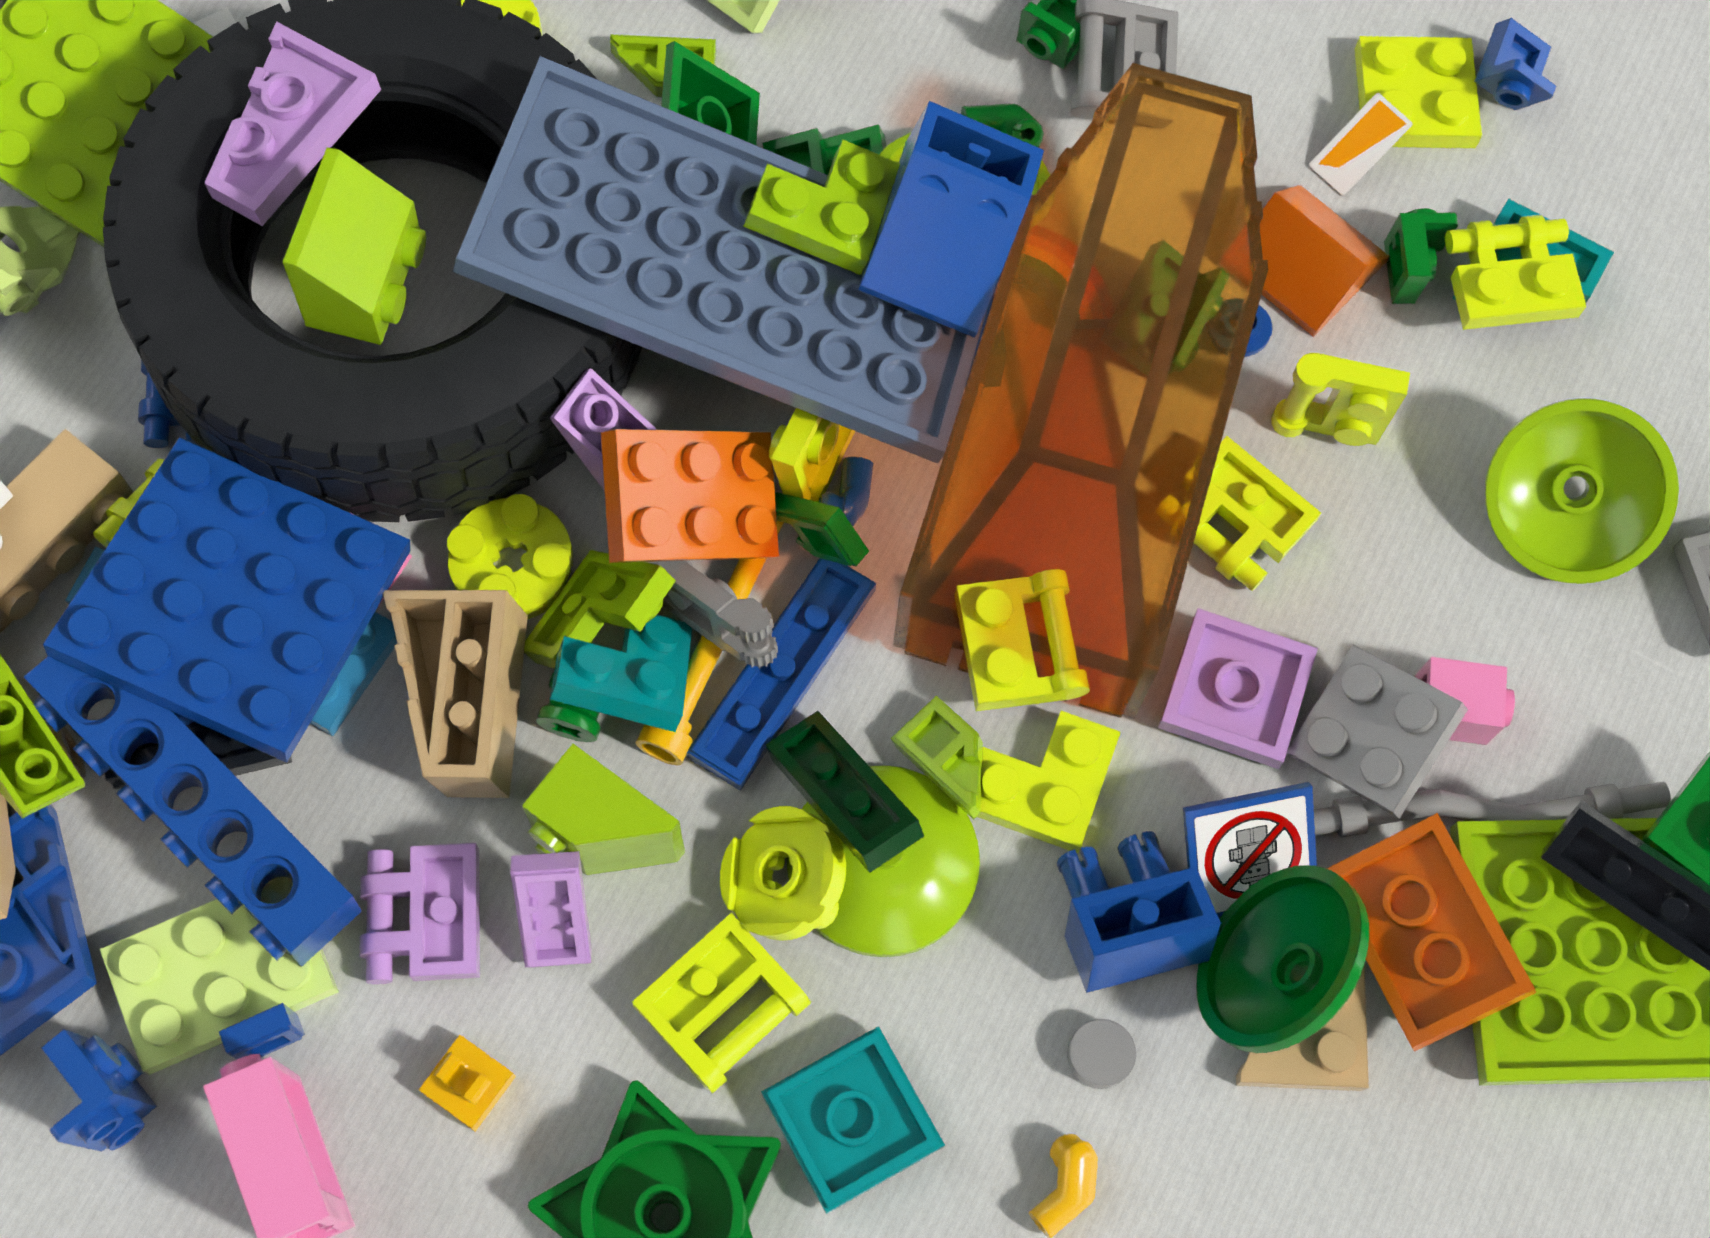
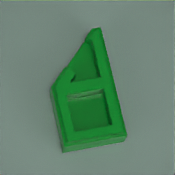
[775,492,869,567]

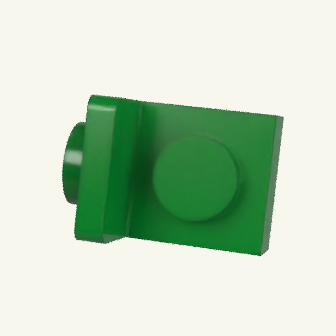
[1384,208,1458,304]

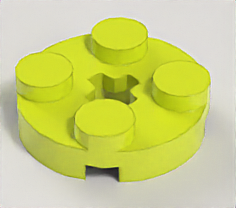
[447,494,574,620]
[720,806,846,941]

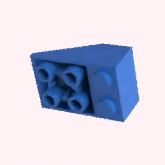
[858,101,1044,338]

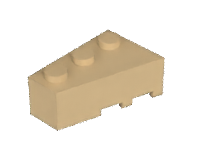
[383,590,528,798]

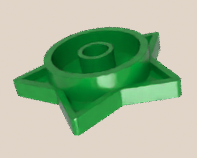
[528,1080,781,1238]

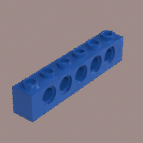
[24,656,362,967]

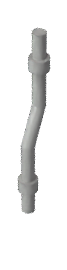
[1314,782,1671,838]

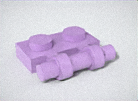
[359,843,480,984]

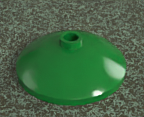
[1196,865,1369,1053]

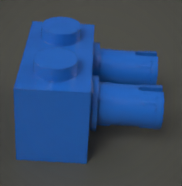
[1057,831,1221,993]

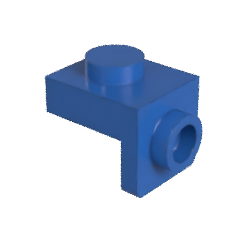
[1475,18,1556,111]

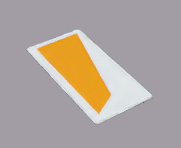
[1309,93,1412,196]

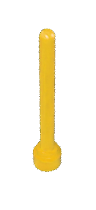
[635,521,784,766]

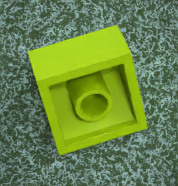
[283,147,426,345]
[522,743,685,875]

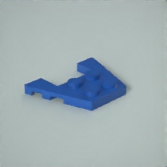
[0,804,97,1056]

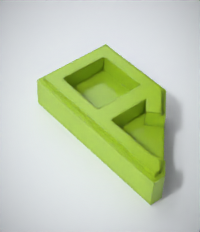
[610,34,716,97]
[891,695,983,820]

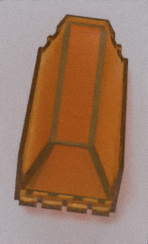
[893,63,1268,718]

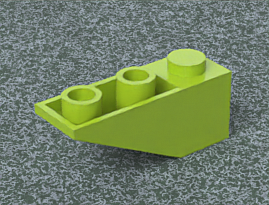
[0,654,85,818]

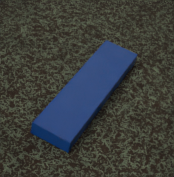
[687,558,876,791]

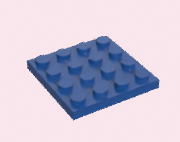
[43,437,411,763]

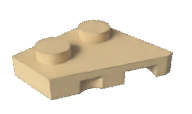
[1236,964,1369,1091]

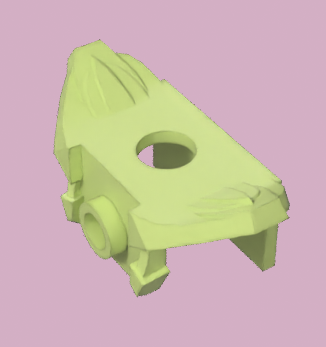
[0,206,80,316]

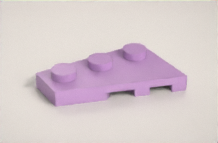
[205,21,381,226]

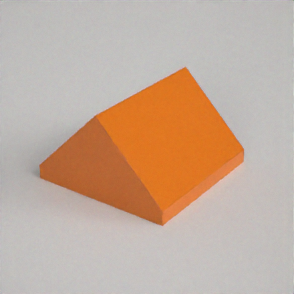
[1224,185,1390,337]

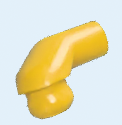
[1028,1133,1098,1238]

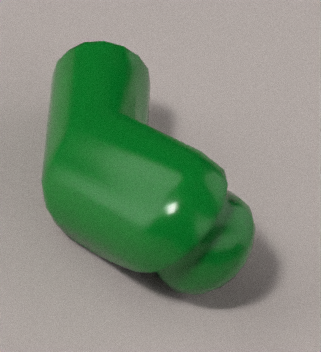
[961,103,1044,148]

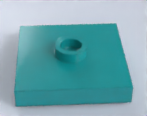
[761,1026,945,1215]

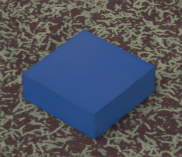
[219,1003,305,1059]

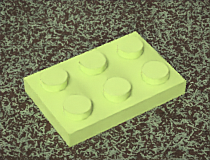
[99,877,339,1075]

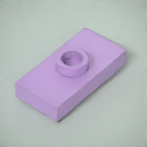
[510,851,591,968]

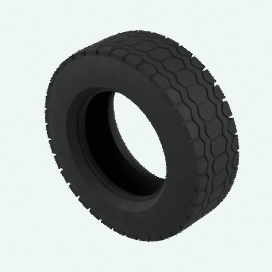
[103,0,642,522]

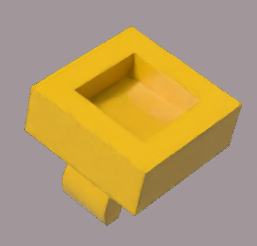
[418,1035,516,1132]

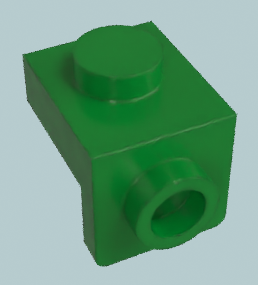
[1016,0,1080,70]

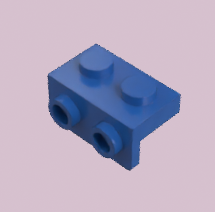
[41,1029,157,1151]

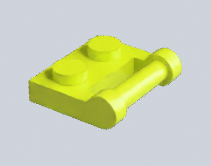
[1271,353,1410,446]
[954,569,1090,712]
[632,913,811,1094]

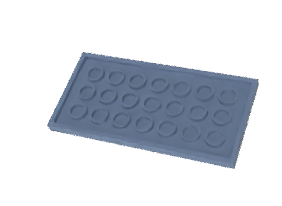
[452,56,986,464]

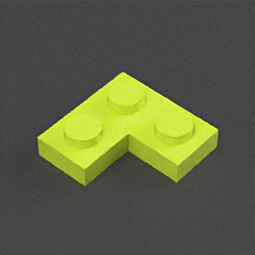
[977,710,1121,854]

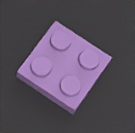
[1158,608,1318,769]

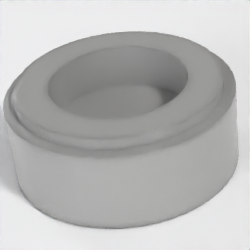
[1067,1019,1136,1089]

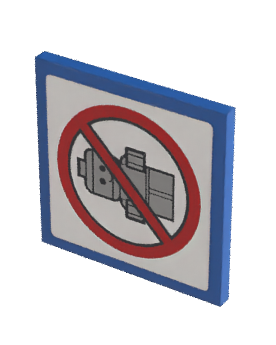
[1182,782,1317,918]

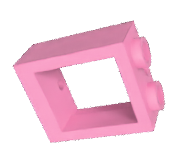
[203,1054,355,1238]

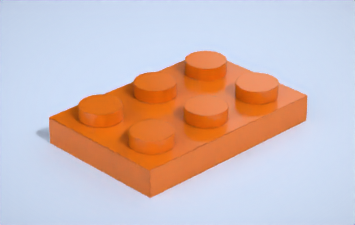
[601,429,779,563]
[1326,813,1536,1051]

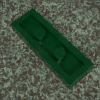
[765,711,924,873]

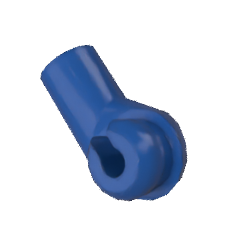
[819,457,874,526]

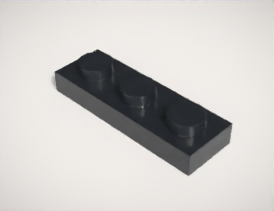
[1541,800,1710,971]

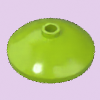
[1485,398,1679,584]
[787,766,980,957]

